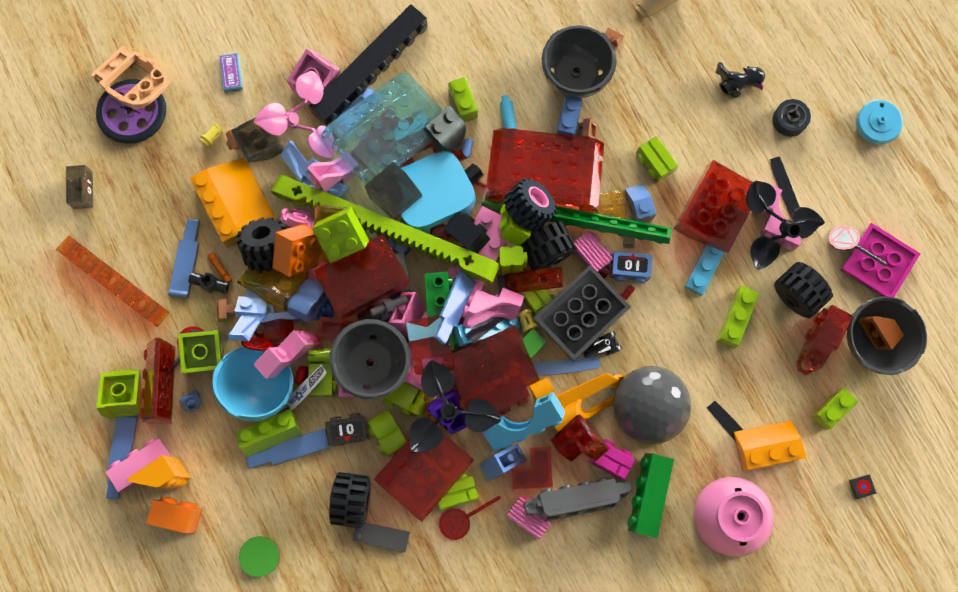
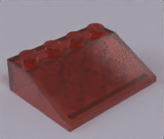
[673,160,753,253]
[314,234,411,322]
[443,324,540,411]
[140,338,176,424]
[374,434,474,522]

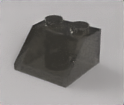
[231,117,284,163]
[365,162,422,220]

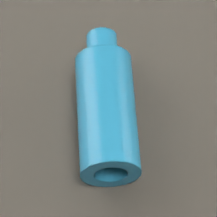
[500,95,517,133]

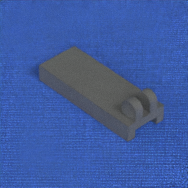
[353,522,410,552]

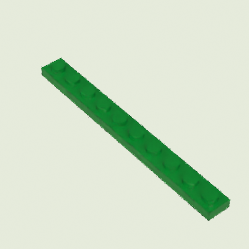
[481,192,672,244]

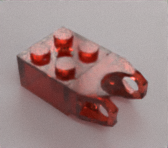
[797,305,853,375]

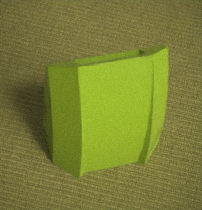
[96,369,141,419]

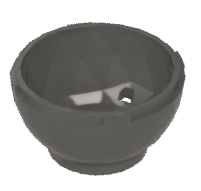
[541,25,617,99]
[330,319,411,399]

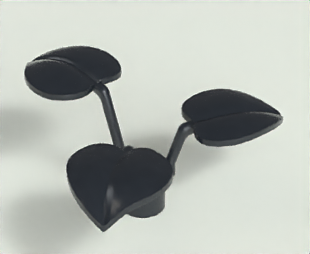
[746,180,825,270]
[409,360,501,452]

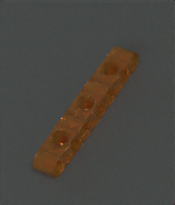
[56,235,170,327]

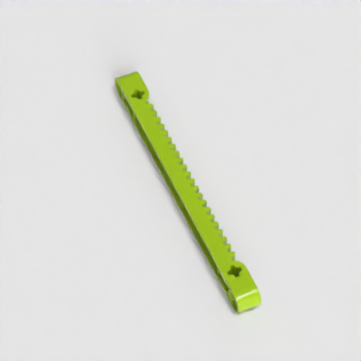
[270,175,500,284]

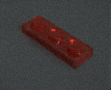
[505,267,563,293]

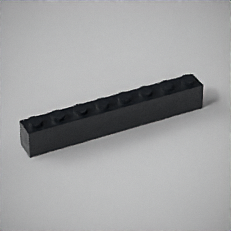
[309,4,428,126]

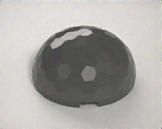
[846,297,927,375]
[613,366,691,444]

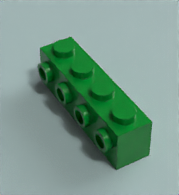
[424,272,458,355]
[627,453,674,538]

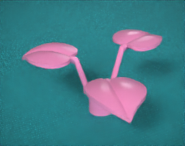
[254,71,336,158]

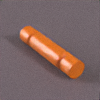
[207,252,233,283]

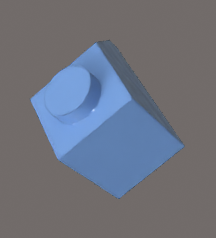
[625,184,656,222]
[479,443,527,481]

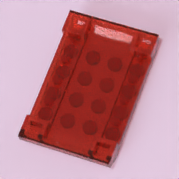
[485,128,604,213]

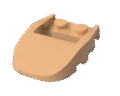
[91,46,169,109]

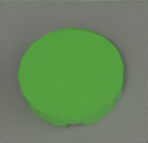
[239,536,280,577]

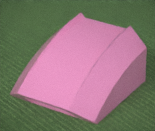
[287,49,340,103]

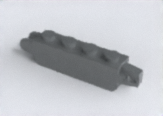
[523,478,632,522]

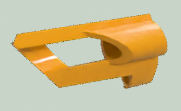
[529,372,625,433]

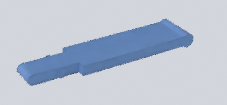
[168,219,200,298]
[434,270,476,345]
[106,416,138,500]
[246,428,330,469]

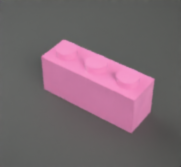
[106,438,172,493]

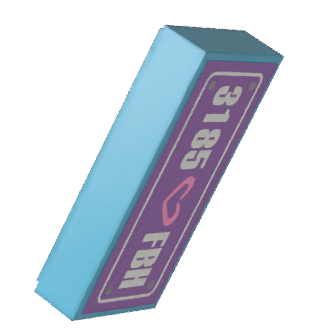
[219,53,243,92]

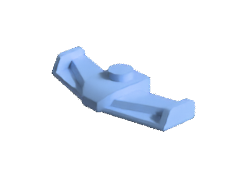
[280,141,349,198]
[228,275,267,342]

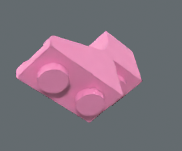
[307,151,361,192]
[760,182,802,250]
[462,288,524,328]
[253,330,322,379]

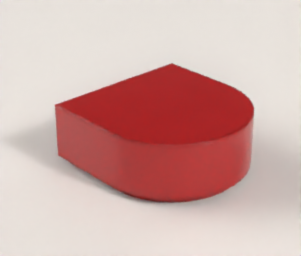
[293,365,309,386]

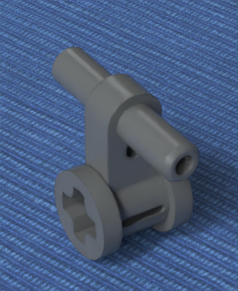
[369,295,408,322]

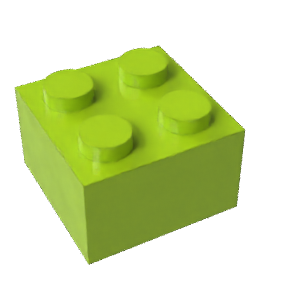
[312,207,369,263]
[178,330,223,373]

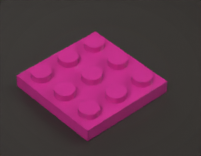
[841,223,921,297]

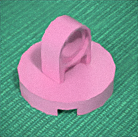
[280,208,319,229]

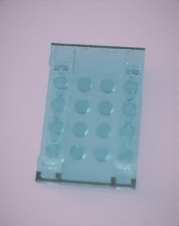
[321,71,443,190]

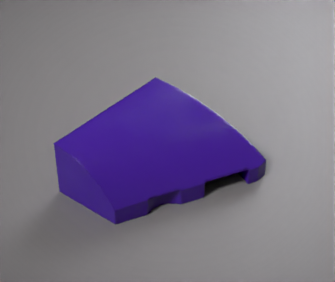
[427,388,467,435]

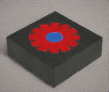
[849,474,877,499]

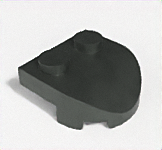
[423,105,466,152]

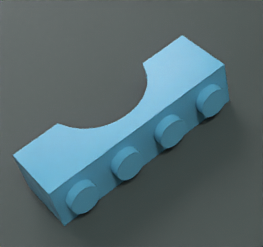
[482,392,565,451]

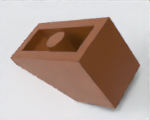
[858,316,904,350]

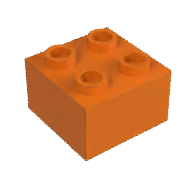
[272,224,320,277]
[146,497,202,533]

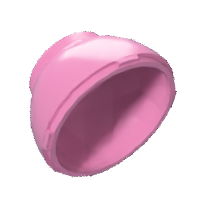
[694,476,774,557]

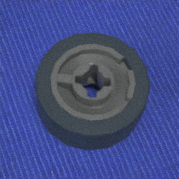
[772,99,811,137]

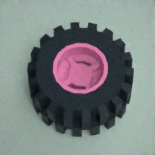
[504,178,557,232]

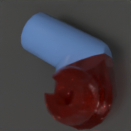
[451,139,473,162]

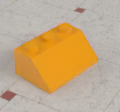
[733,421,806,471]
[127,455,191,490]

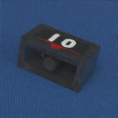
[66,165,93,209]
[325,413,369,447]

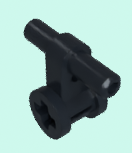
[584,331,623,358]

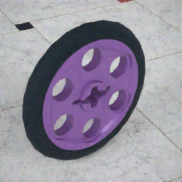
[96,79,166,144]

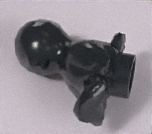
[715,62,765,98]

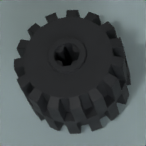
[236,217,286,273]
[520,222,577,271]
[774,262,833,319]
[329,472,371,528]

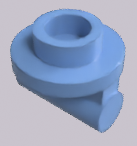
[178,389,201,411]

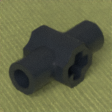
[188,272,230,294]

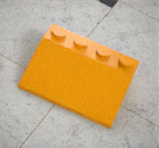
[189,158,276,248]

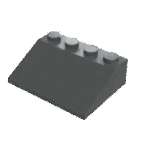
[534,265,631,362]

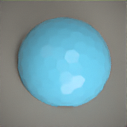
[212,345,293,422]

